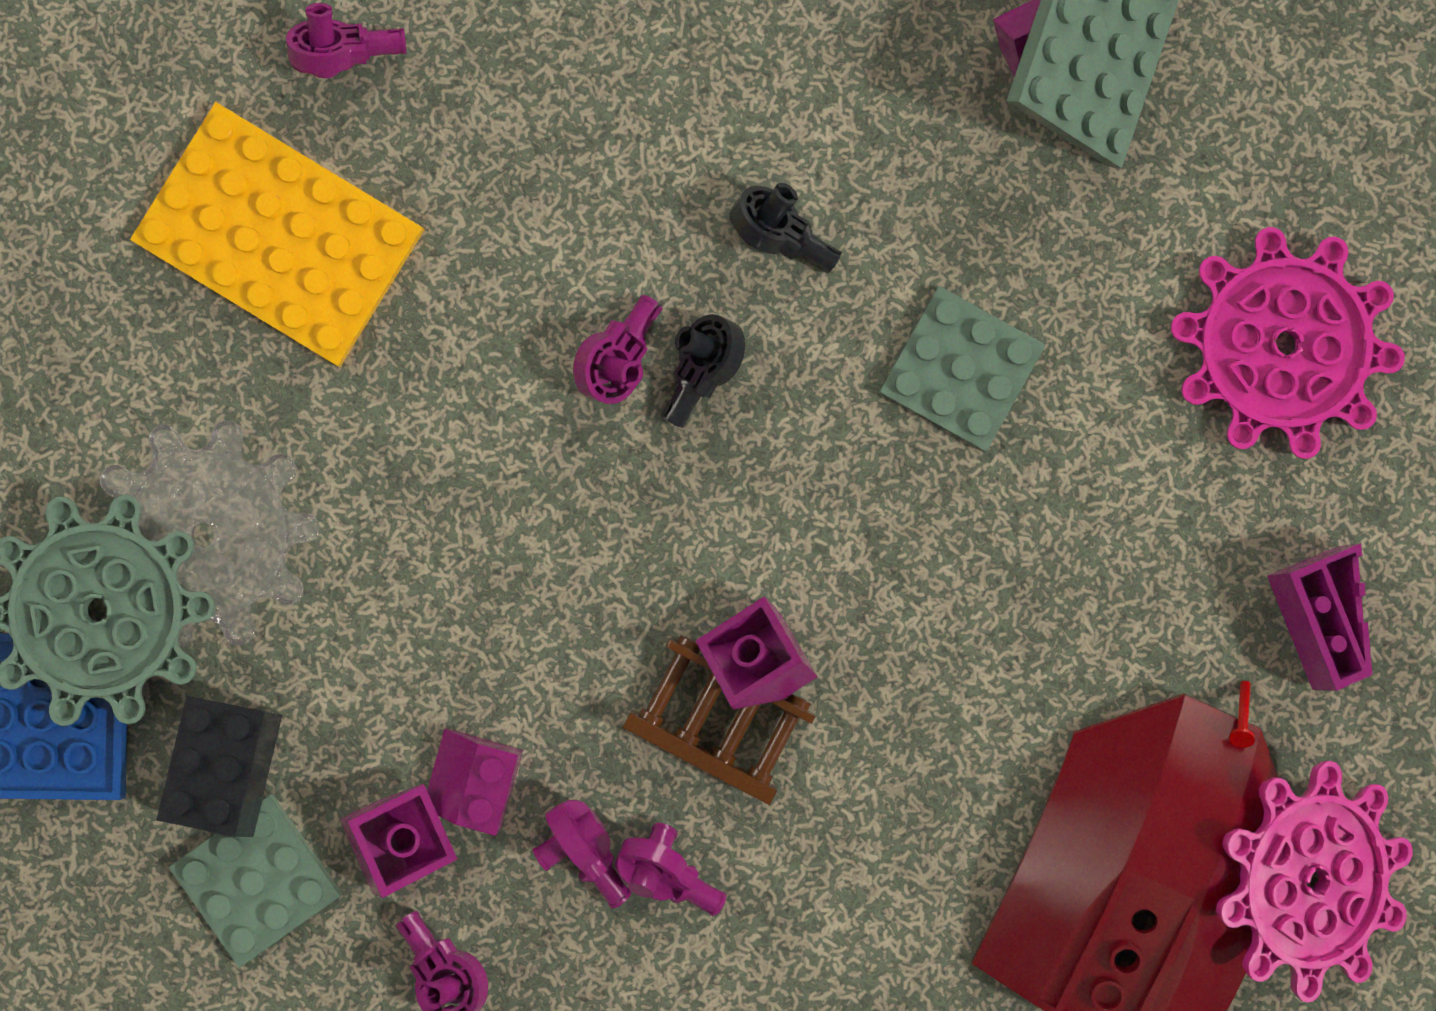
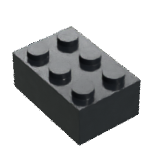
[156,696,282,837]

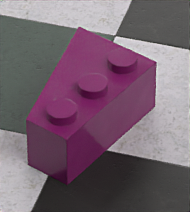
[1267,543,1373,691]

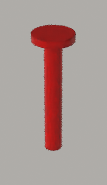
[1229,681,1255,748]

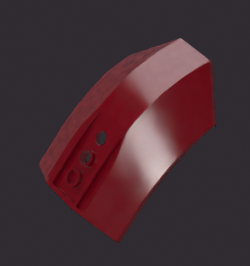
[972,693,1278,1011]

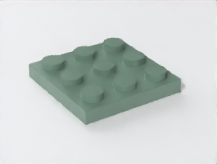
[879,286,1046,452]
[169,794,343,968]

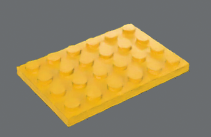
[130,102,425,367]

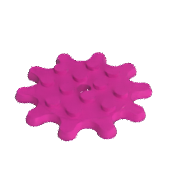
[1171,227,1405,459]
[1216,761,1413,1003]

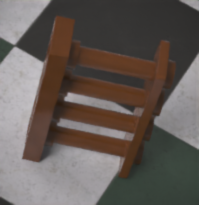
[623,635,816,806]

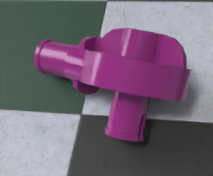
[286,3,407,78]
[573,295,663,404]
[532,800,631,908]
[614,822,726,917]
[395,910,488,1011]

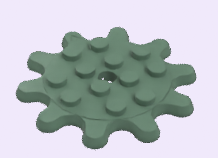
[0,495,216,726]

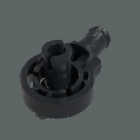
[729,183,842,274]
[661,314,745,428]

